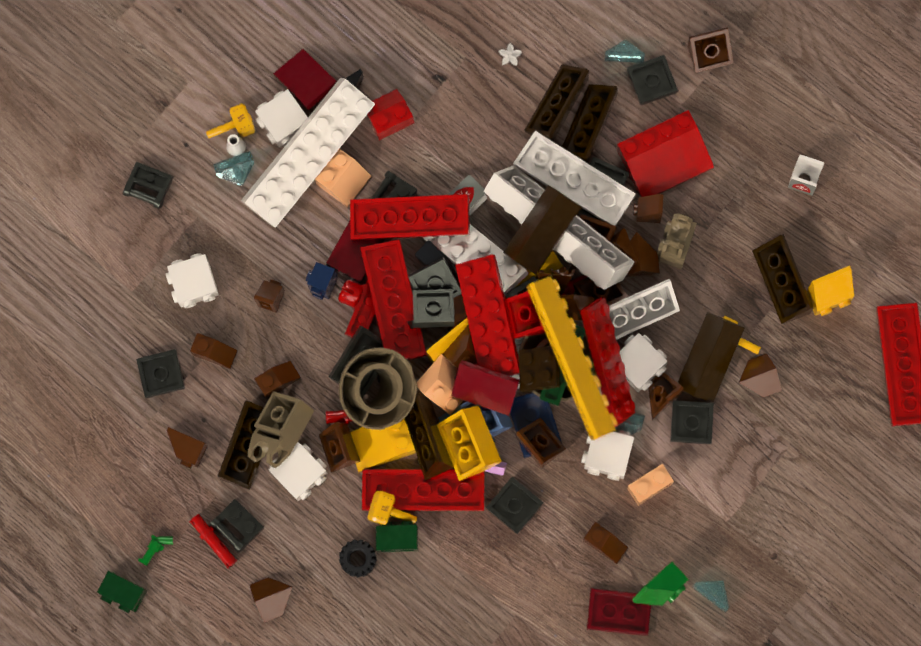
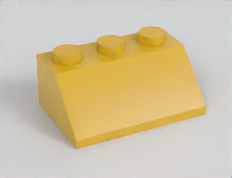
[437,406,502,481]

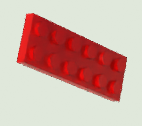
[350,194,470,240]
[360,239,427,360]
[455,254,519,377]
[580,298,635,427]
[876,303,921,427]
[362,469,485,511]

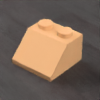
[315,148,372,207]
[417,354,463,415]

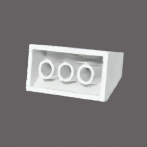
[609,279,680,339]

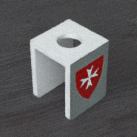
[788,155,824,196]
[448,175,487,215]

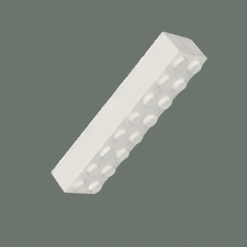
[241,78,375,228]
[484,165,634,290]

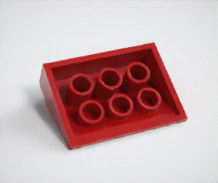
[617,110,714,197]

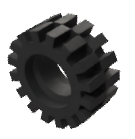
[339,539,377,578]

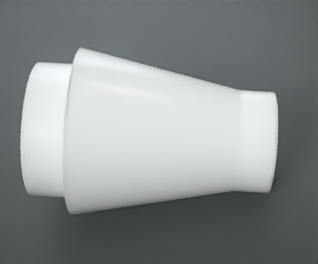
[226,134,246,156]

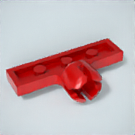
[338,280,375,338]

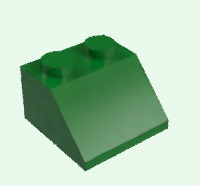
[632,561,689,606]

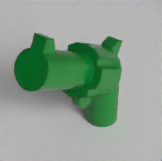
[138,535,173,566]

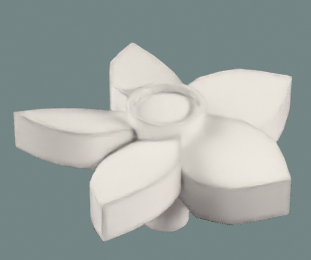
[498,43,522,66]

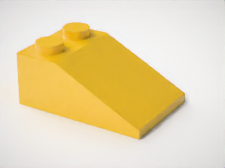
[807,266,854,316]
[350,418,416,472]

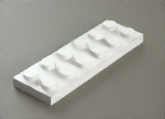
[513,131,636,226]
[422,224,528,297]

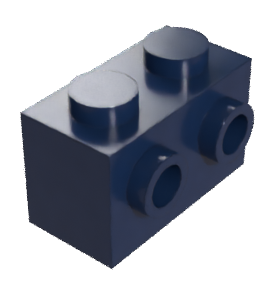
[306,262,338,300]

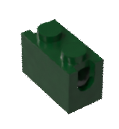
[376,521,418,553]
[97,571,147,613]

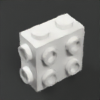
[255,89,308,148]
[166,253,219,308]
[620,333,667,392]
[581,430,634,481]
[269,442,328,501]

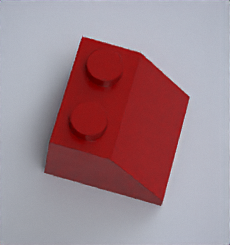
[367,89,414,140]
[505,291,545,339]

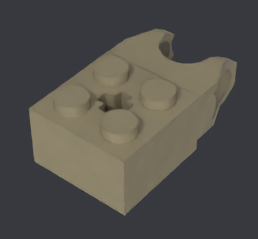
[657,213,697,269]
[248,391,314,468]

